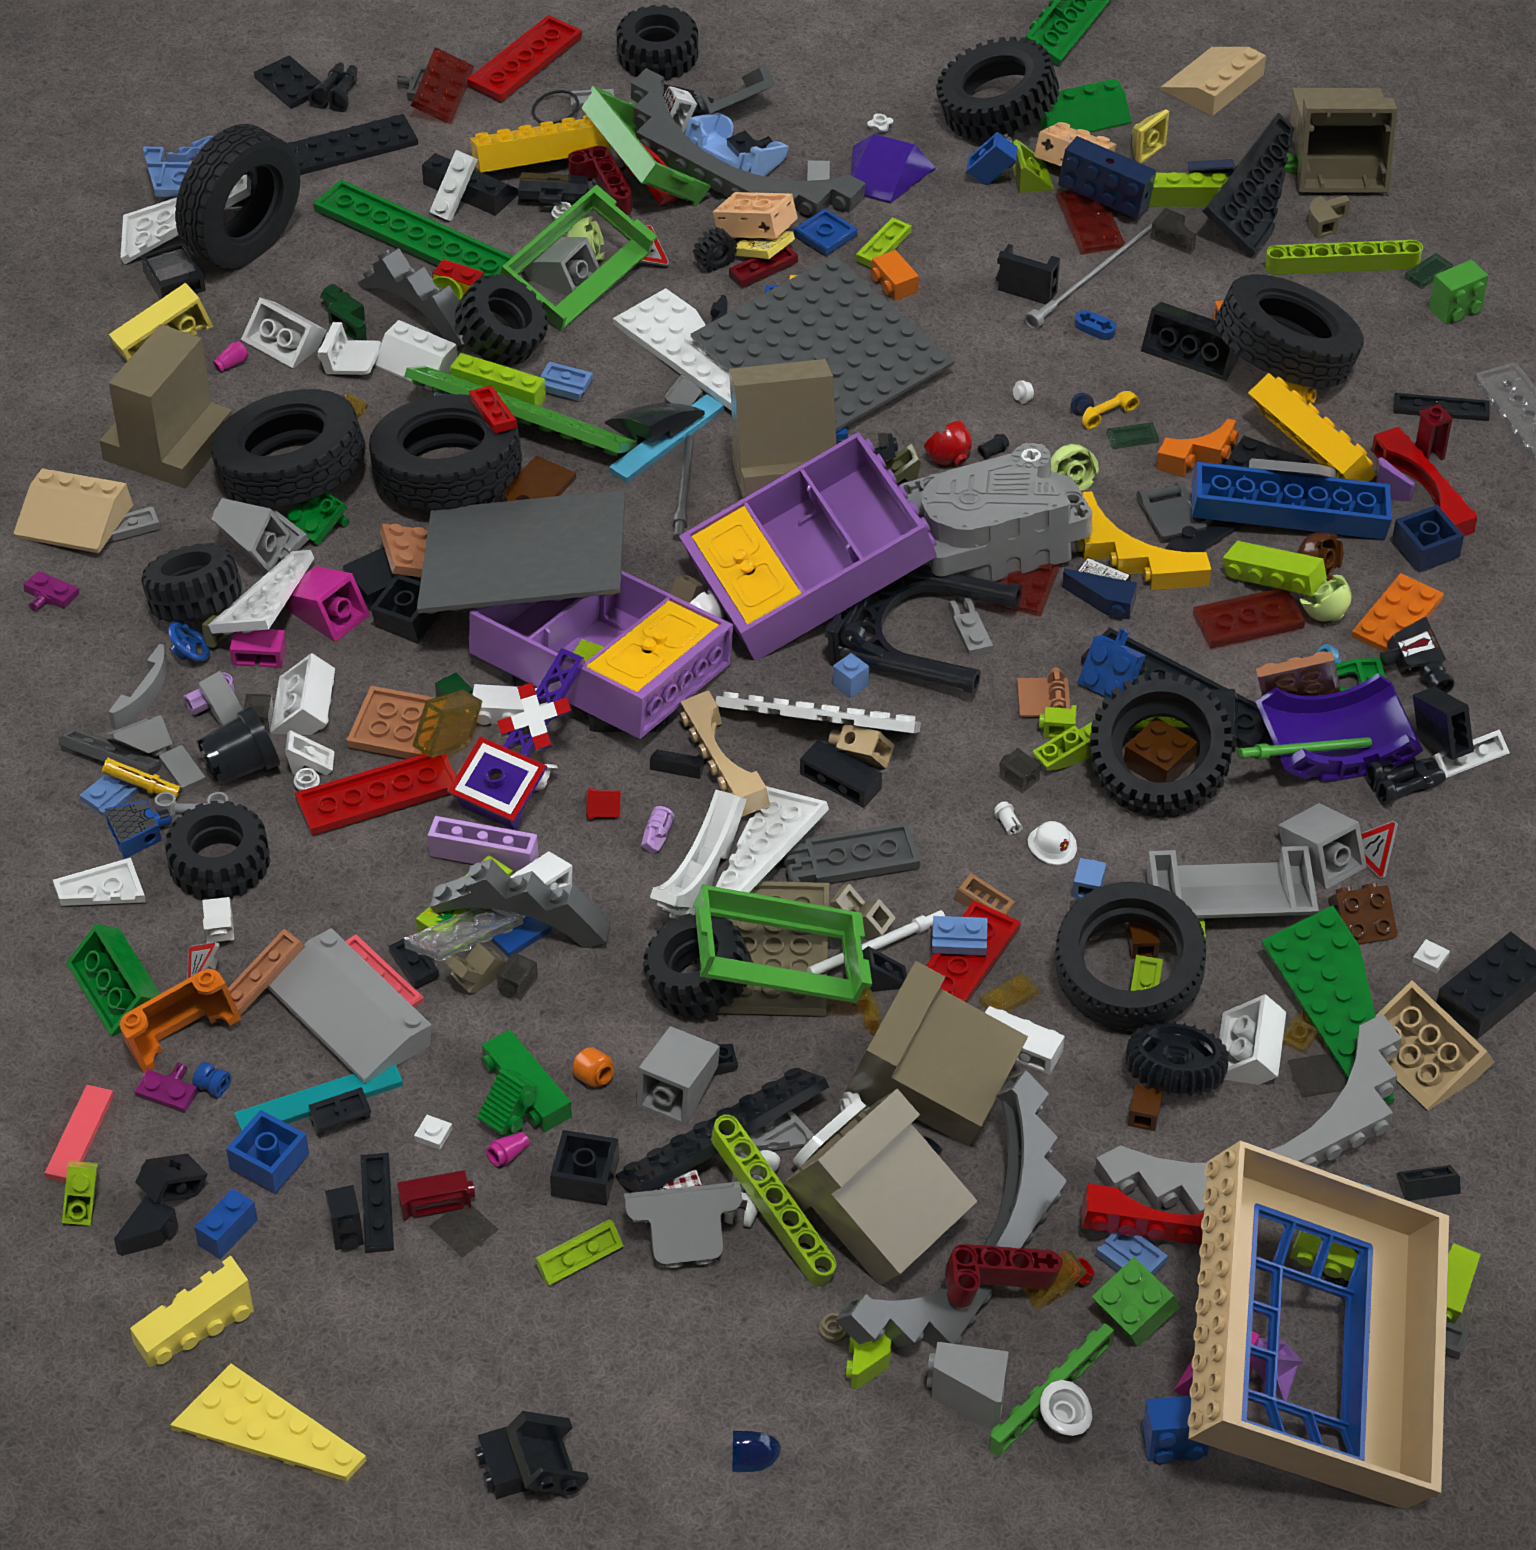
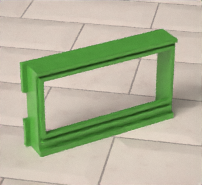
[581,86,711,205]
[500,184,657,331]
[693,884,872,1003]

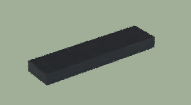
[1394,393,1490,421]
[360,1153,394,1253]

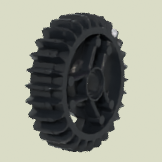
[1125,1020,1229,1097]

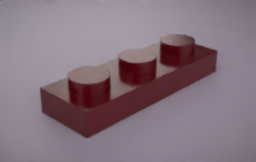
[729,245,798,287]

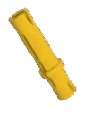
[102,757,181,799]

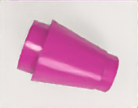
[213,341,249,373]
[486,1132,529,1167]

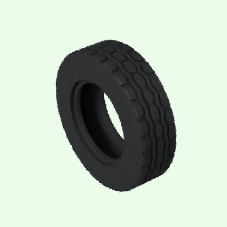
[175,124,301,269]
[1215,274,1364,388]
[211,389,366,507]
[369,394,522,510]

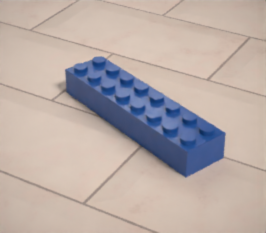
[1192,462,1392,540]

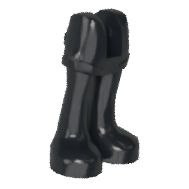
[308,62,358,112]
[1365,758,1446,805]

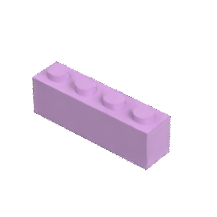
[428,816,539,872]

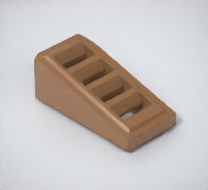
[953,873,1015,915]

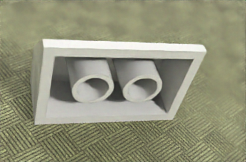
[241,298,327,368]
[374,320,457,391]
[270,653,335,735]
[1219,994,1286,1085]

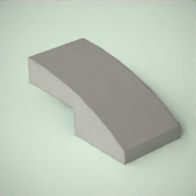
[197,671,242,726]

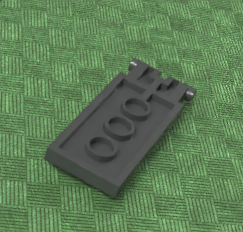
[783,822,920,883]

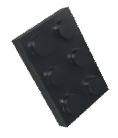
[254,55,322,109]

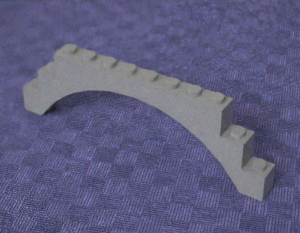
[1096,1014,1402,1214]

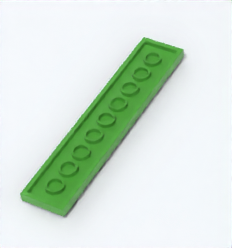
[404,365,637,456]

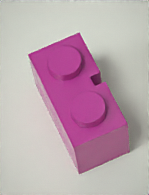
[230,629,287,668]

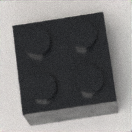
[370,574,441,642]
[550,1130,619,1205]

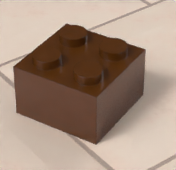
[1124,717,1198,783]

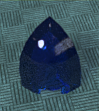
[732,1431,781,1472]

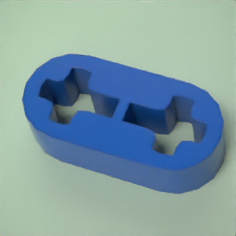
[1075,310,1116,340]

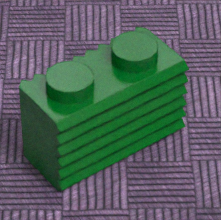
[477,1069,538,1135]

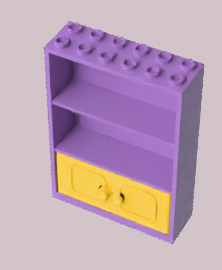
[679,432,937,661]
[469,571,733,739]

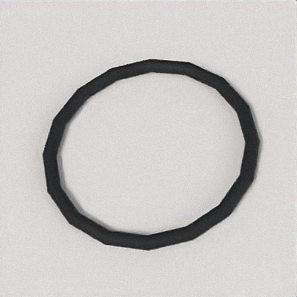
[531,90,579,124]

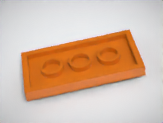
[1351,573,1444,652]

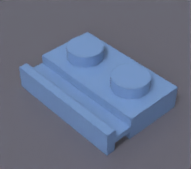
[540,362,593,401]
[80,774,143,817]
[932,916,987,955]
[1096,1233,1168,1275]

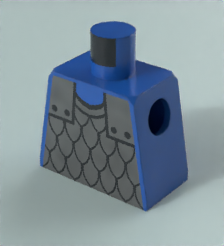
[105,800,172,859]

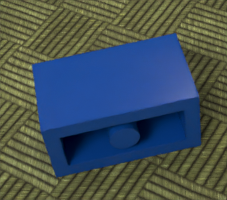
[966,132,1017,185]
[195,1188,258,1259]

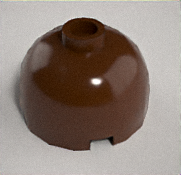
[1297,533,1344,581]

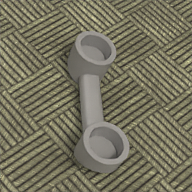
[155,792,228,816]

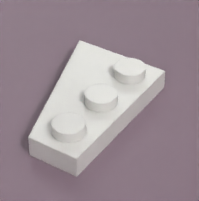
[53,858,146,906]

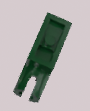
[320,284,367,341]

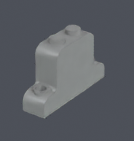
[624,1182,742,1268]

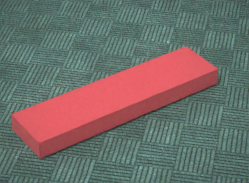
[345,934,424,1008]
[45,1085,114,1183]

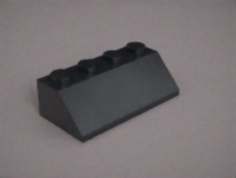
[422,153,518,216]
[1141,302,1239,381]

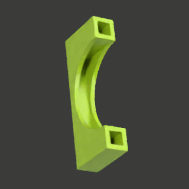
[1290,1230,1481,1324]

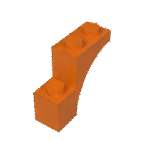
[1157,419,1239,477]

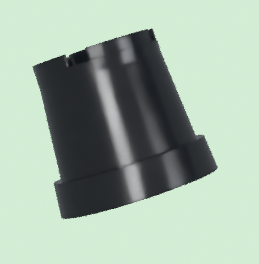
[196,705,280,787]

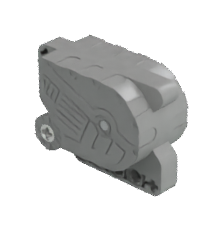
[899,443,1092,581]

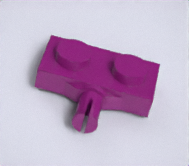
[23,571,79,612]
[134,1062,198,1113]

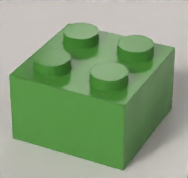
[1429,260,1489,325]
[1092,1257,1180,1347]

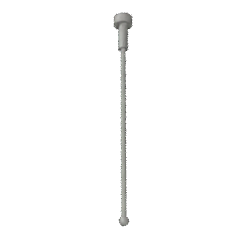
[1024,214,1166,330]

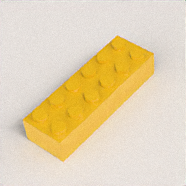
[470,115,611,173]
[1248,373,1376,482]

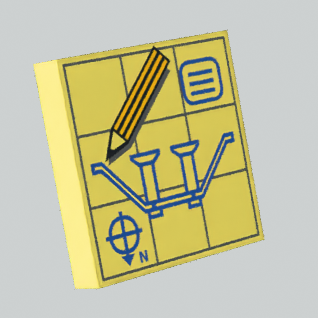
[733,231,795,259]

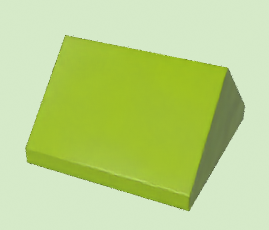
[1012,139,1054,193]

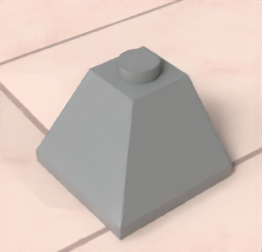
[104,715,172,756]

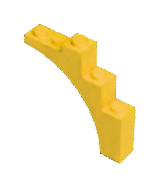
[1076,491,1211,590]

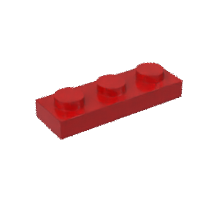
[469,385,517,433]

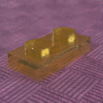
[979,972,1039,1013]

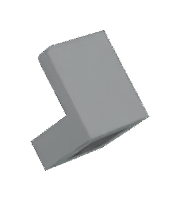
[664,374,702,406]

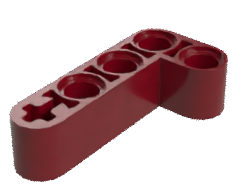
[568,146,632,215]
[945,1244,1063,1307]

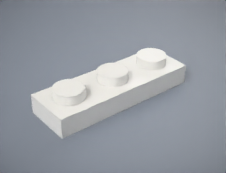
[429,150,478,221]

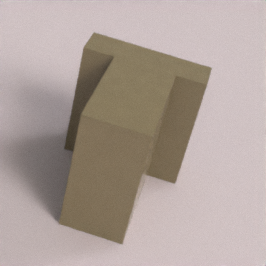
[1290,88,1397,192]
[99,324,233,489]
[729,359,836,499]
[845,961,1029,1146]
[782,1089,977,1285]

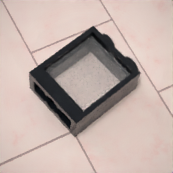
[141,243,206,300]

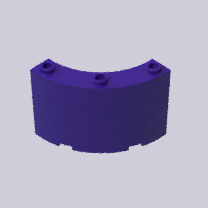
[1256,673,1423,782]

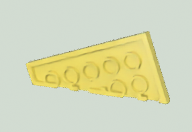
[170,1364,366,1482]

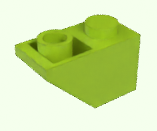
[62,1161,98,1226]
[846,1334,892,1389]

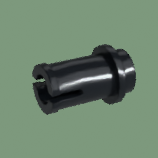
[977,434,1009,459]

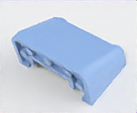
[685,113,789,176]

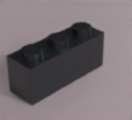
[800,740,882,808]

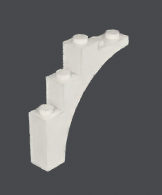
[650,790,747,920]

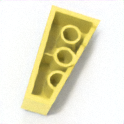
[109,283,214,361]
[130,1256,254,1368]

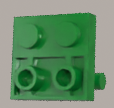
[284,492,350,545]

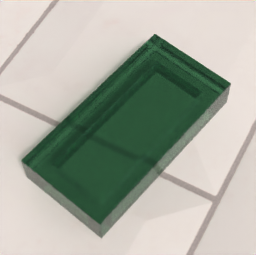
[1405,253,1453,290]
[1106,422,1159,449]

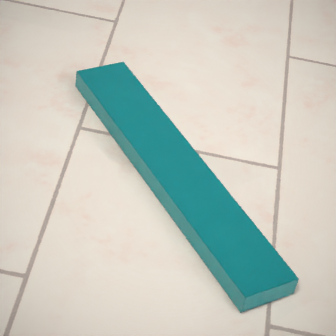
[234,1064,403,1131]

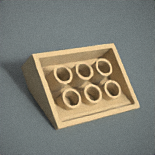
[1160,47,1266,116]
[13,468,133,553]
[1376,980,1495,1110]

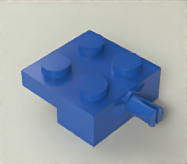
[1077,628,1146,699]

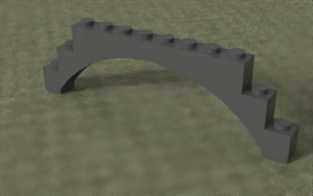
[631,68,866,217]
[835,1070,1067,1349]

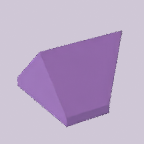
[1375,457,1415,502]
[1253,1338,1303,1401]

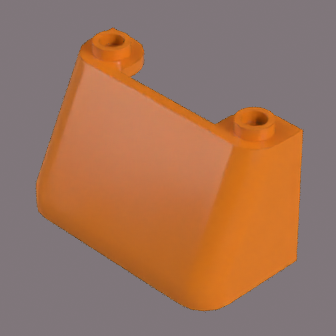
[120,969,242,1073]

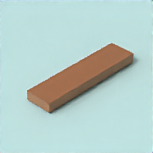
[222,929,305,1024]

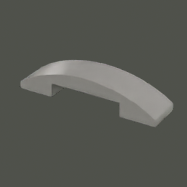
[108,644,167,729]

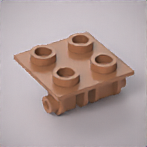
[1017,667,1070,717]

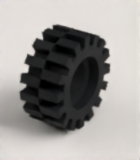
[693,227,737,272]

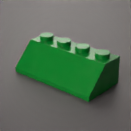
[1036,78,1132,133]
[66,923,161,1037]

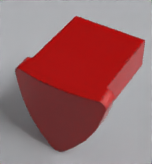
[584,788,621,819]

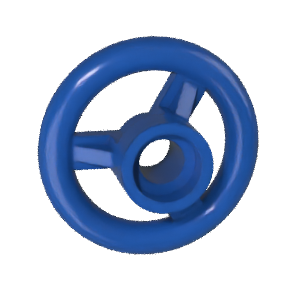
[168,622,210,662]

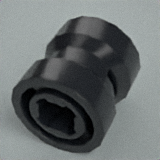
[1420,661,1455,693]

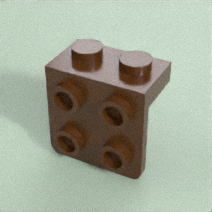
[1328,883,1398,944]

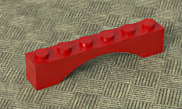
[1371,426,1478,536]
[1082,1183,1259,1245]

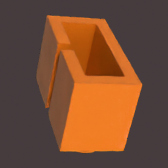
[870,250,919,301]

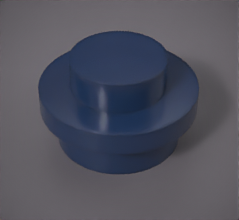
[1070,393,1094,415]

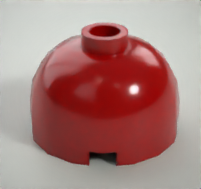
[924,420,972,466]

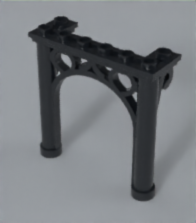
[825,564,1022,694]

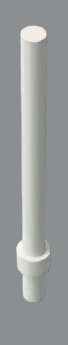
[807,910,945,974]

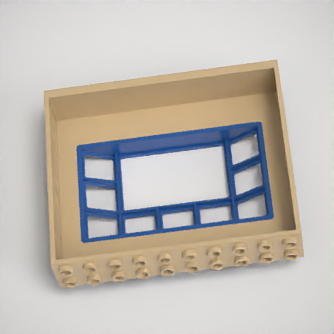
[1188,1141,1449,1509]

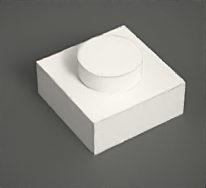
[1412,939,1450,974]
[414,1115,453,1150]

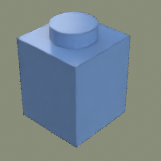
[833,653,869,699]
[1072,858,1106,899]

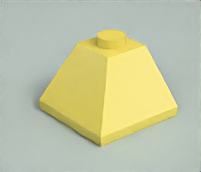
[1132,109,1169,163]

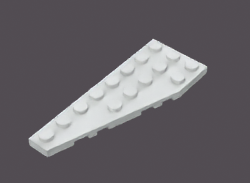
[613,288,732,411]
[716,692,921,733]

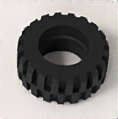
[616,5,699,80]
[455,274,548,366]
[141,543,242,622]
[165,801,270,900]
[643,913,751,1017]

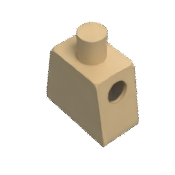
[829,724,895,769]

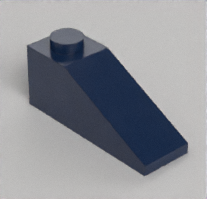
[1062,568,1137,620]

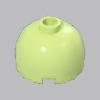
[567,216,604,261]
[1051,444,1099,491]
[1300,575,1351,622]

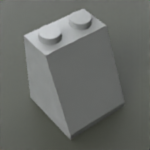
[524,237,600,297]
[212,498,290,574]
[1278,803,1367,889]
[637,1026,720,1126]
[927,1342,1009,1431]

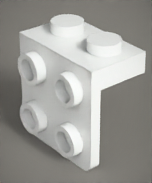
[318,322,381,375]

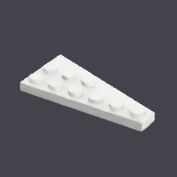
[121,174,251,265]
[208,550,314,635]
[715,786,829,893]

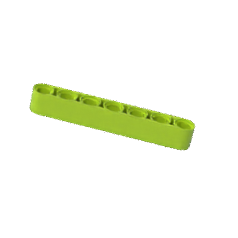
[1265,240,1423,275]
[711,1115,836,1286]

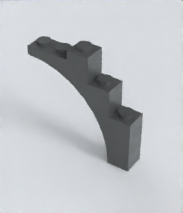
[358,248,464,347]
[430,859,611,948]

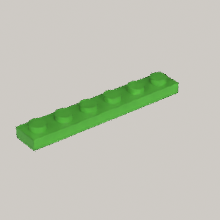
[989,1323,1114,1458]

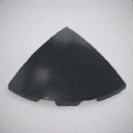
[605,403,705,442]

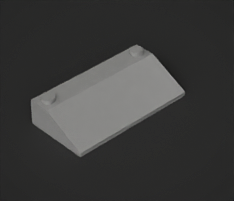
[1146,846,1319,918]
[267,928,432,1083]

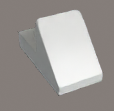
[285,730,334,775]

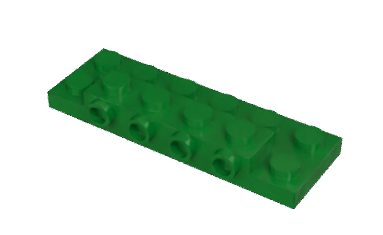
[1025,0,1111,66]

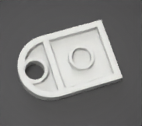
[792,1098,866,1169]

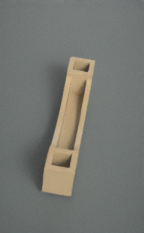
[679,690,770,817]

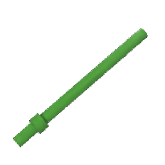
[1237,737,1372,760]

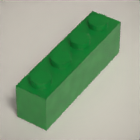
[481,1029,572,1133]

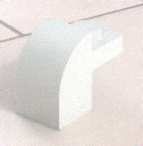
[202,897,234,943]

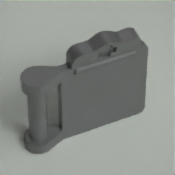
[1136,481,1214,540]

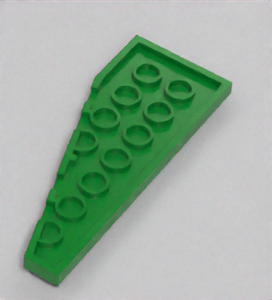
[1261,906,1394,1106]

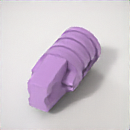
[641,806,675,854]

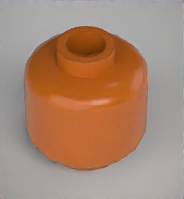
[573,1047,614,1088]

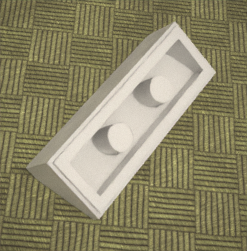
[1430,729,1510,778]

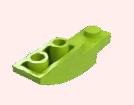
[1032,722,1134,770]

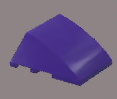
[851,134,935,204]

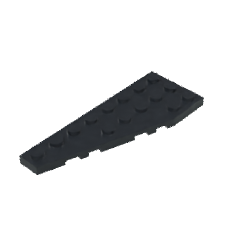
[1202,113,1294,258]
[1165,436,1310,552]

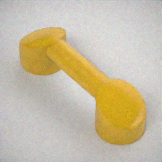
[1082,391,1140,430]

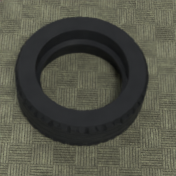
[1056,881,1206,1031]

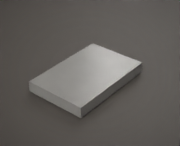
[1249,458,1336,478]

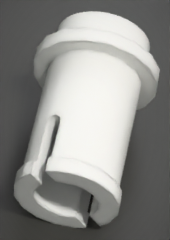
[994,802,1023,836]

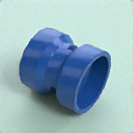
[192,1062,231,1098]

